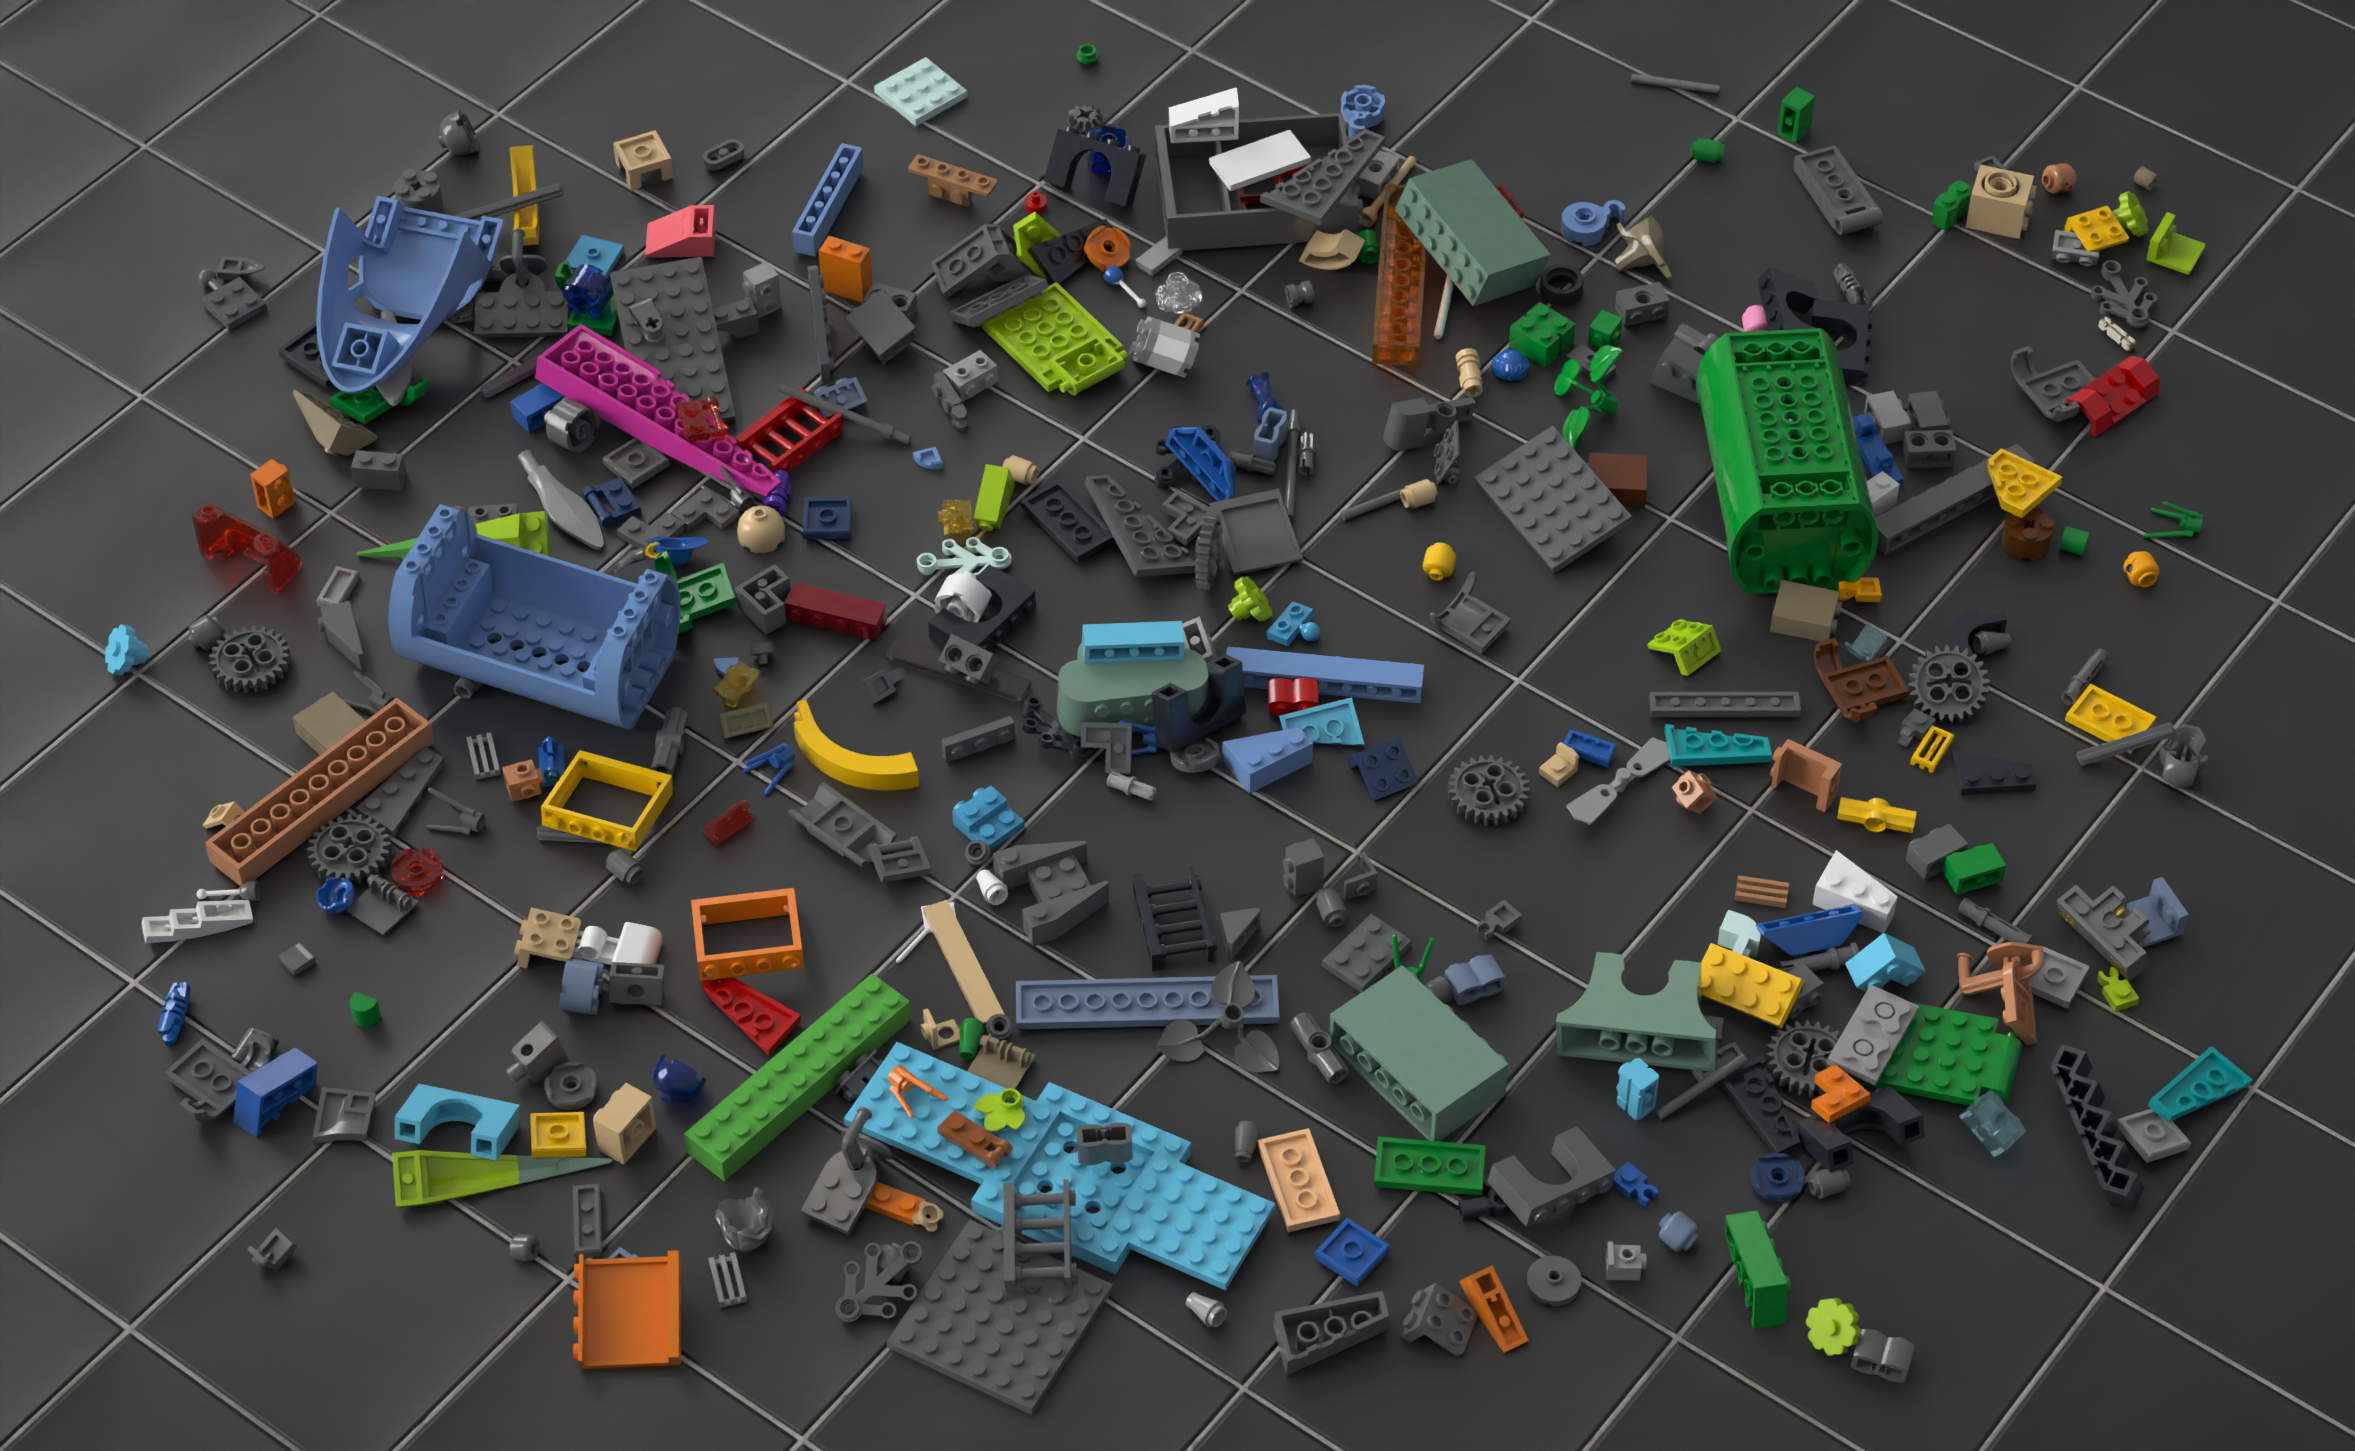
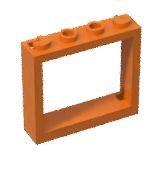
[691,888,804,981]

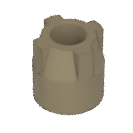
[2133,166,2159,190]

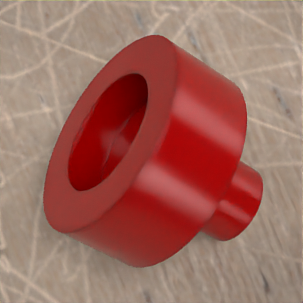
[1025,191,1047,215]

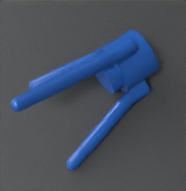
[1105,720,1163,758]
[743,743,795,796]

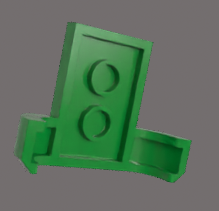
[555,261,619,336]
[330,377,427,424]
[654,551,737,634]

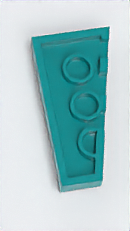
[1664,724,1772,766]
[2148,1046,2253,1122]

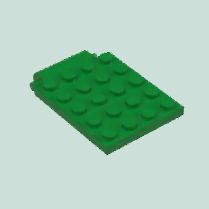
[1849,1002,2022,1109]

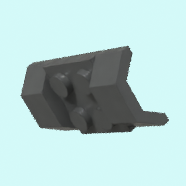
[788,782,897,869]

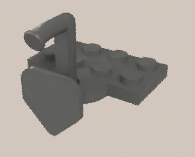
[474,228,569,338]

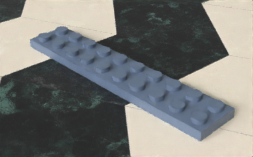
[1016,975,1279,1029]

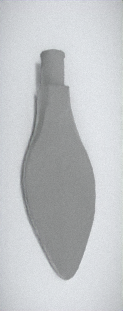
[376,309,413,406]
[517,450,604,550]

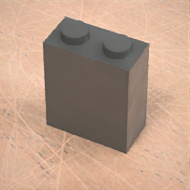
[846,289,920,365]

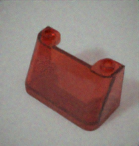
[192,505,302,593]

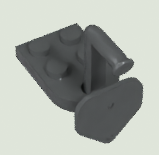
[801,1107,892,1236]

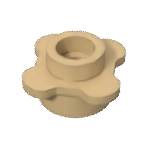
[912,1201,944,1232]

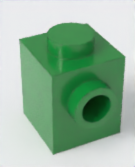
[1588,310,1623,348]

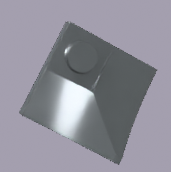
[313,1087,376,1144]

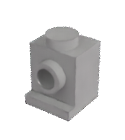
[1606,1242,1646,1281]

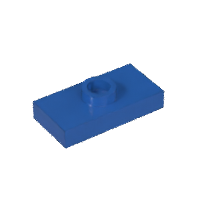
[1563,729,1617,768]

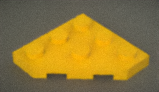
[1987,448,2062,518]

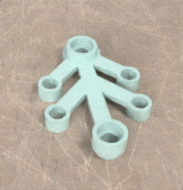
[917,537,1012,576]

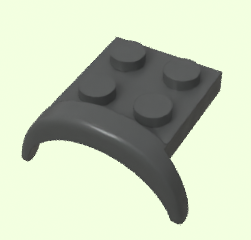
[1430,572,1511,654]

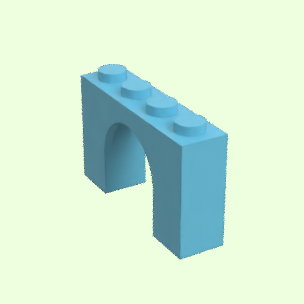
[395,1084,520,1161]

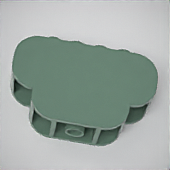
[1057,643,1208,737]

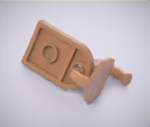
[1957,942,2044,1045]

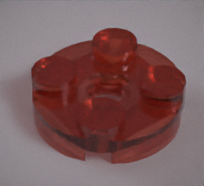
[391,847,444,896]

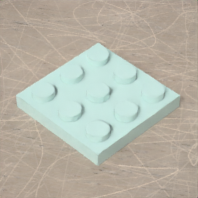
[874,57,967,126]

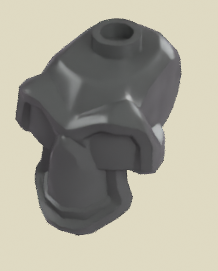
[2160,724,2209,789]

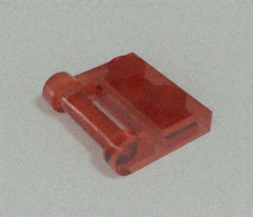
[676,397,729,441]

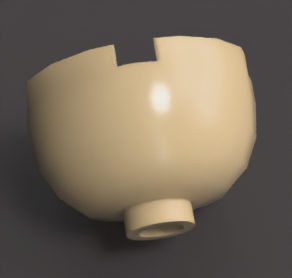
[737,506,786,553]

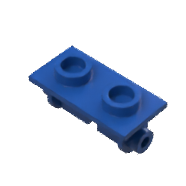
[538,736,565,787]

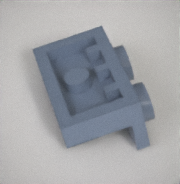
[813,377,868,419]

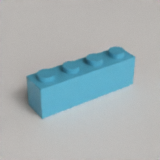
[1082,621,1185,663]

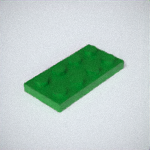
[1374,1137,1486,1196]

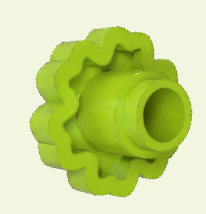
[2113,191,2148,237]
[1228,576,1273,622]
[1806,1298,1861,1355]

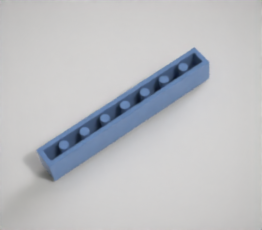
[1226,647,1424,703]

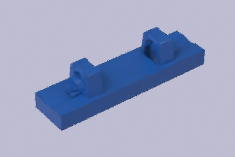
[1853,413,1904,486]

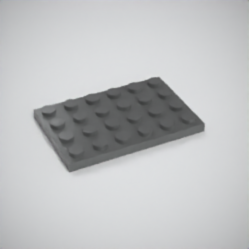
[1474,425,1633,574]

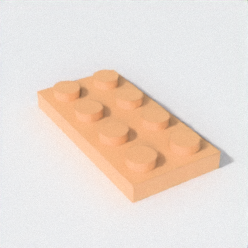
[1257,1128,1340,1232]

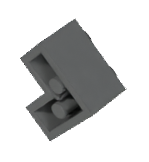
[736,564,791,635]

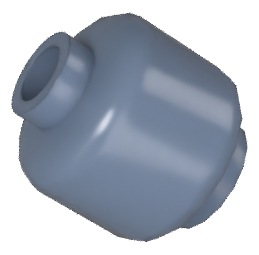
[1658,1211,1700,1252]

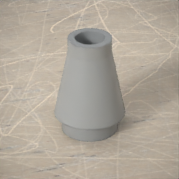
[1186,1292,1227,1327]

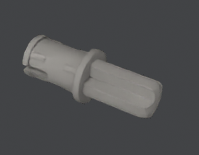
[1107,771,1157,800]

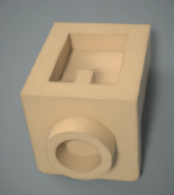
[1539,742,1579,787]

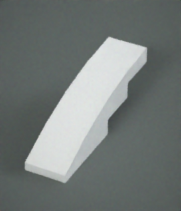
[142,900,253,943]

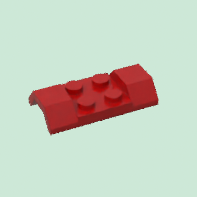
[2066,356,2160,438]

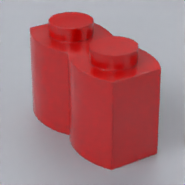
[1268,678,1318,717]

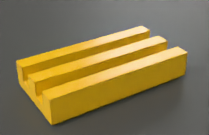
[1910,725,1954,773]

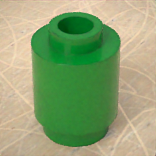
[1691,137,1725,163]
[1357,230,1380,264]

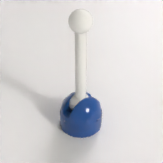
[1103,265,1146,308]

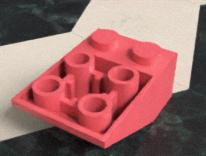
[645,205,716,258]

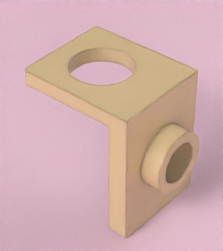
[203,801,245,829]
[921,1009,960,1050]

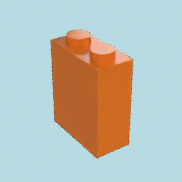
[819,236,873,303]

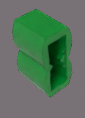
[1931,180,1974,231]

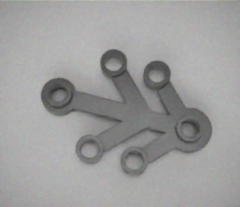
[2091,260,2157,328]
[835,1241,923,1322]

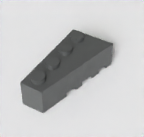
[1274,1291,1389,1376]

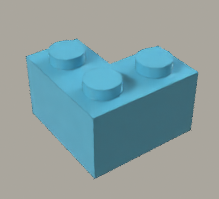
[1845,933,1926,992]

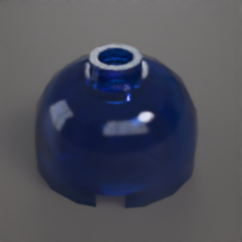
[652,1054,707,1104]

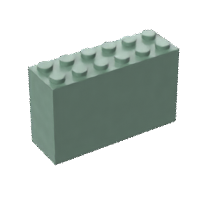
[1395,159,1551,306]
[1330,966,1508,1141]

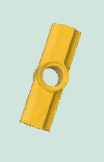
[1837,797,1917,833]

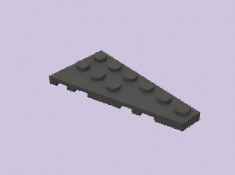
[1260,129,1385,225]

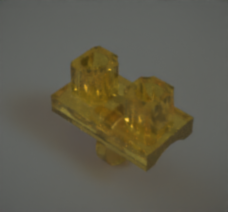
[714,661,761,707]

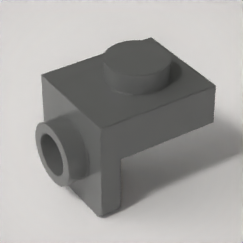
[247,1228,298,1271]

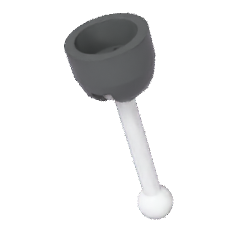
[197,881,260,901]

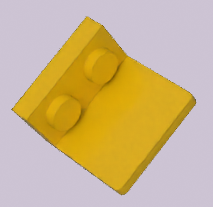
[2064,206,2129,252]

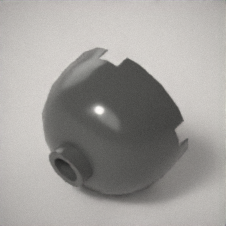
[438,110,479,156]

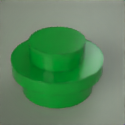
[1077,44,1099,64]

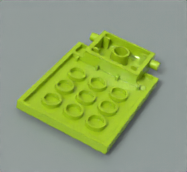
[982,282,1128,395]

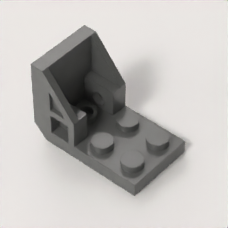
[931,224,1034,298]

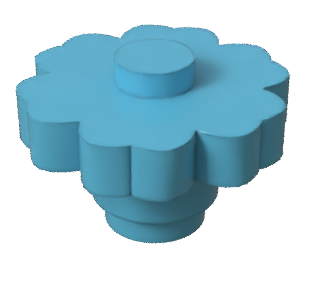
[105,624,148,675]

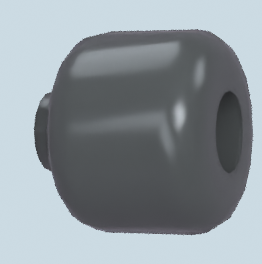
[509,1233,540,1262]

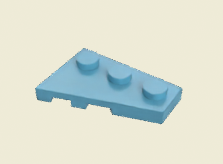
[1279,697,1364,747]

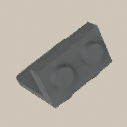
[1401,1283,1478,1356]

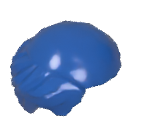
[1491,349,1530,381]
[316,878,355,915]

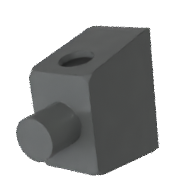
[505,1021,570,1084]

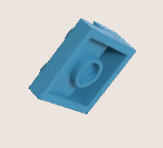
[952,786,1025,850]

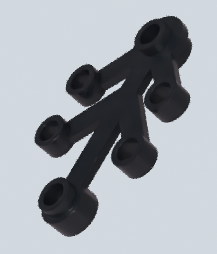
[1154,425,1221,489]
[1021,696,1093,762]

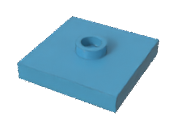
[566,235,624,279]

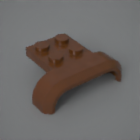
[1814,638,1910,723]

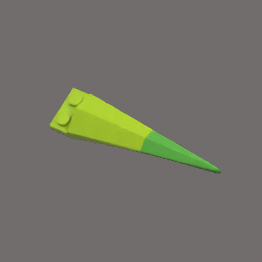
[356,511,551,558]

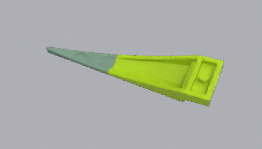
[392,1150,613,1208]

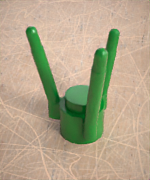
[2143,501,2203,538]
[1392,934,1435,982]

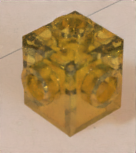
[938,499,973,534]

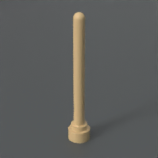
[1359,156,1416,227]

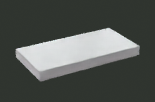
[1209,130,1311,191]

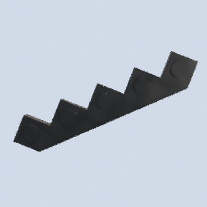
[2051,1044,2145,1211]

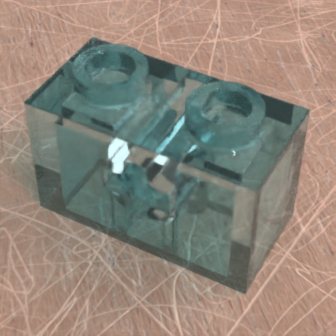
[1959,1090,2027,1157]

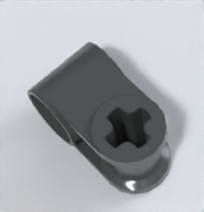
[628,297,665,344]

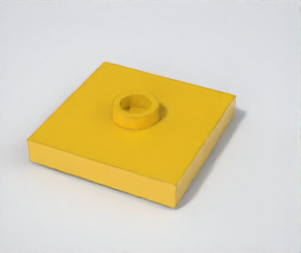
[530,1112,586,1158]

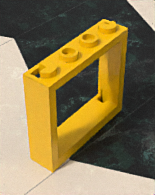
[541,750,673,851]

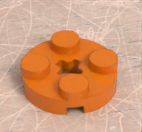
[1084,226,1130,272]

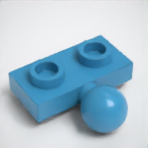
[1266,601,1321,647]

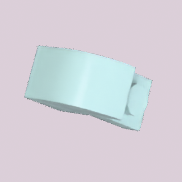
[1718,910,1761,958]

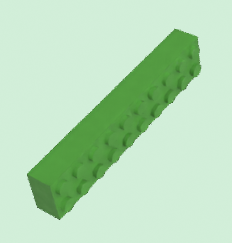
[684,973,911,1182]

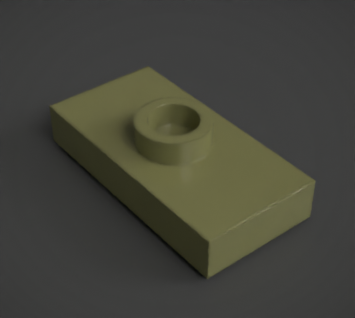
[719,702,774,738]

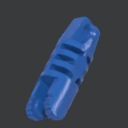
[157,982,191,1046]

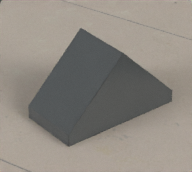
[1220,908,1261,959]

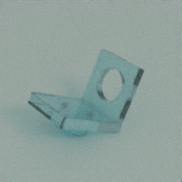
[1844,624,1887,662]

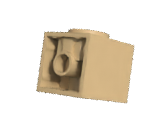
[1966,165,2037,239]

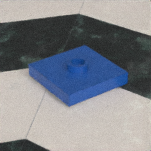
[1314,1217,1391,1287]

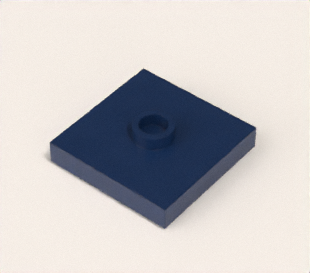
[802,498,853,539]

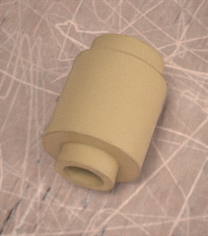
[1002,455,1039,485]
[1400,479,1438,509]

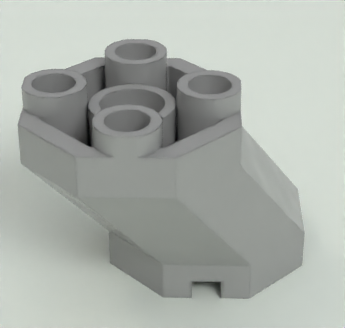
[1129,317,1200,378]

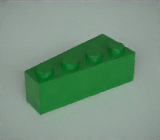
[1725,1211,1791,1329]

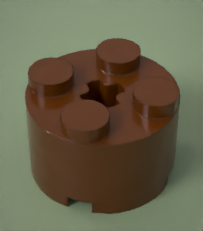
[2002,506,2055,561]

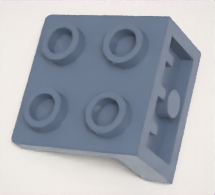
[2124,877,2189,948]

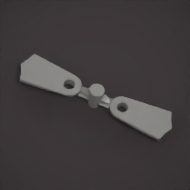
[1566,737,1670,825]

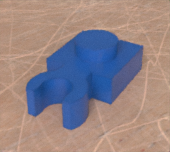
[1612,1162,1659,1207]

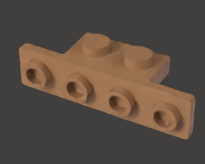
[908,155,998,207]

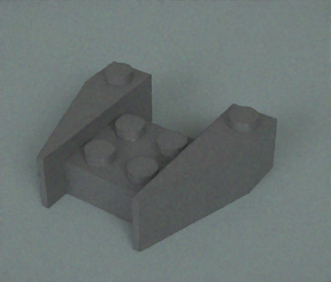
[993,841,1109,947]

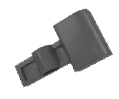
[1383,397,1476,451]

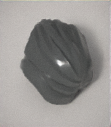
[716,1187,774,1252]

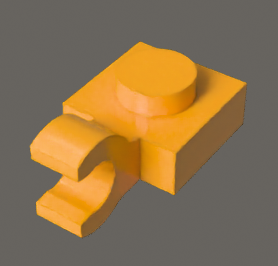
[1838,577,1882,602]

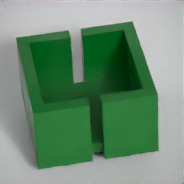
[1509,302,1576,368]

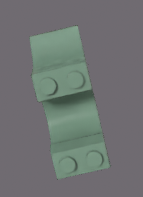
[1556,952,1717,1072]

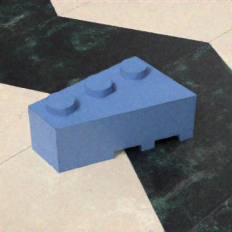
[1222,727,1313,794]

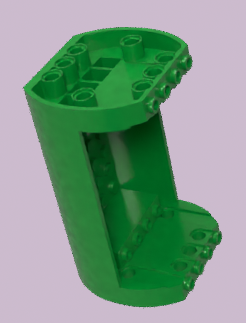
[1696,328,1878,595]

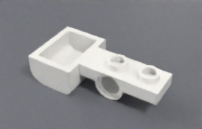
[572,922,662,965]

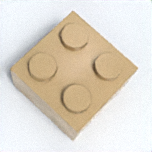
[593,1083,656,1165]

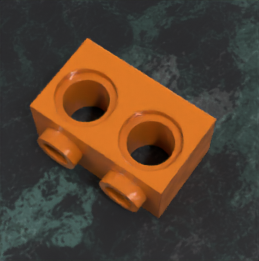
[250,459,295,519]

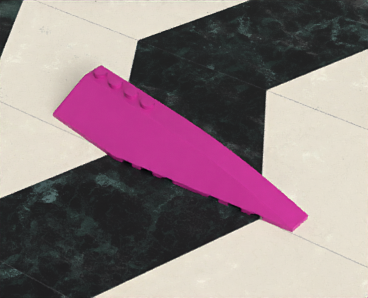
[535,324,781,496]

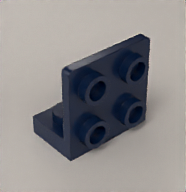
[1347,737,1418,801]

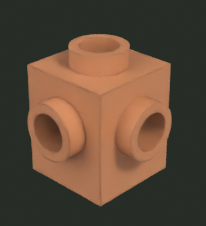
[502,759,543,801]
[1672,770,1717,814]

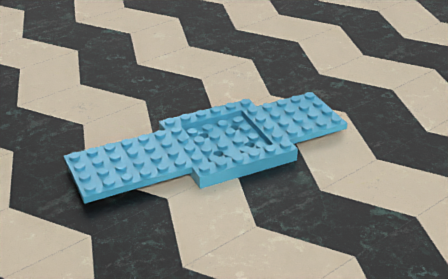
[844,1042,1275,1290]

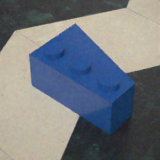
[234,1048,318,1138]

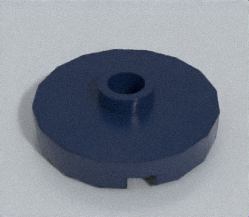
[1751,1153,1805,1203]

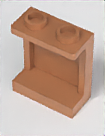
[1770,739,1842,812]

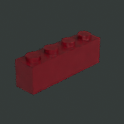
[784,582,887,641]

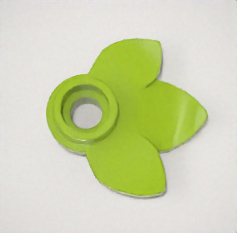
[973,1088,1025,1132]

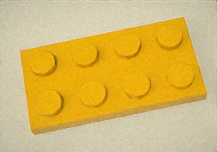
[1701,943,1804,1029]

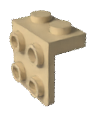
[514,908,581,968]

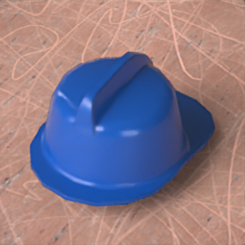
[650,537,708,567]

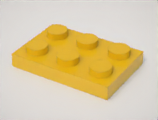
[2065,684,2156,754]

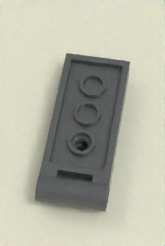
[1793,145,1884,235]

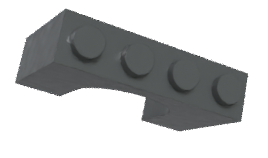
[1488,1126,1616,1227]

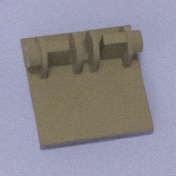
[967,1034,1036,1089]

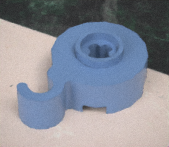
[1341,85,1385,138]
[1561,200,1625,246]

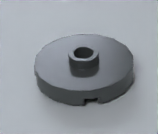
[1170,737,1220,773]
[544,1062,598,1110]
[1527,1256,1581,1307]

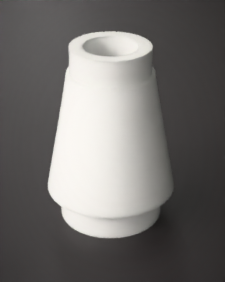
[976,869,1008,905]

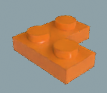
[1811,1064,1871,1123]

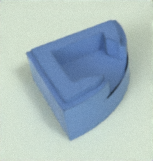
[913,447,943,469]
[714,657,739,681]

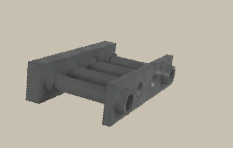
[1003,1179,1077,1293]

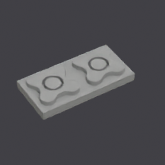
[1827,985,1919,1086]

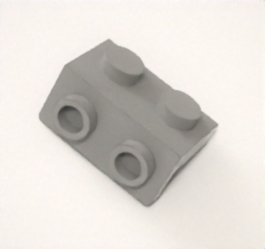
[2051,230,2099,266]

